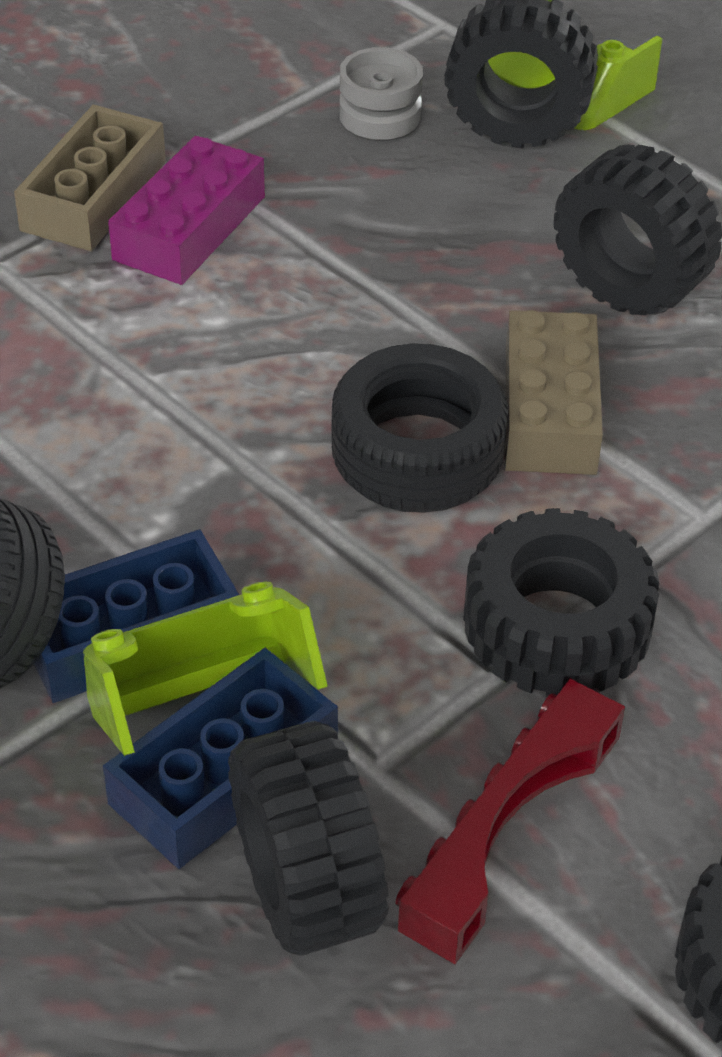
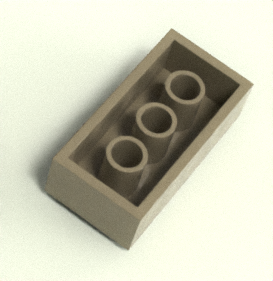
[14,105,166,252]
[505,310,603,475]

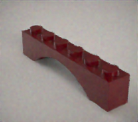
[395,679,625,965]

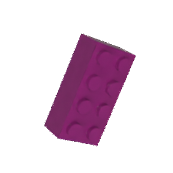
[108,135,265,285]

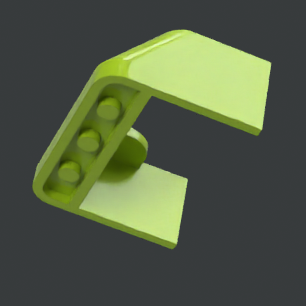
[488,0,663,130]
[83,581,328,756]

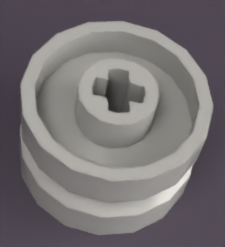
[340,47,423,140]

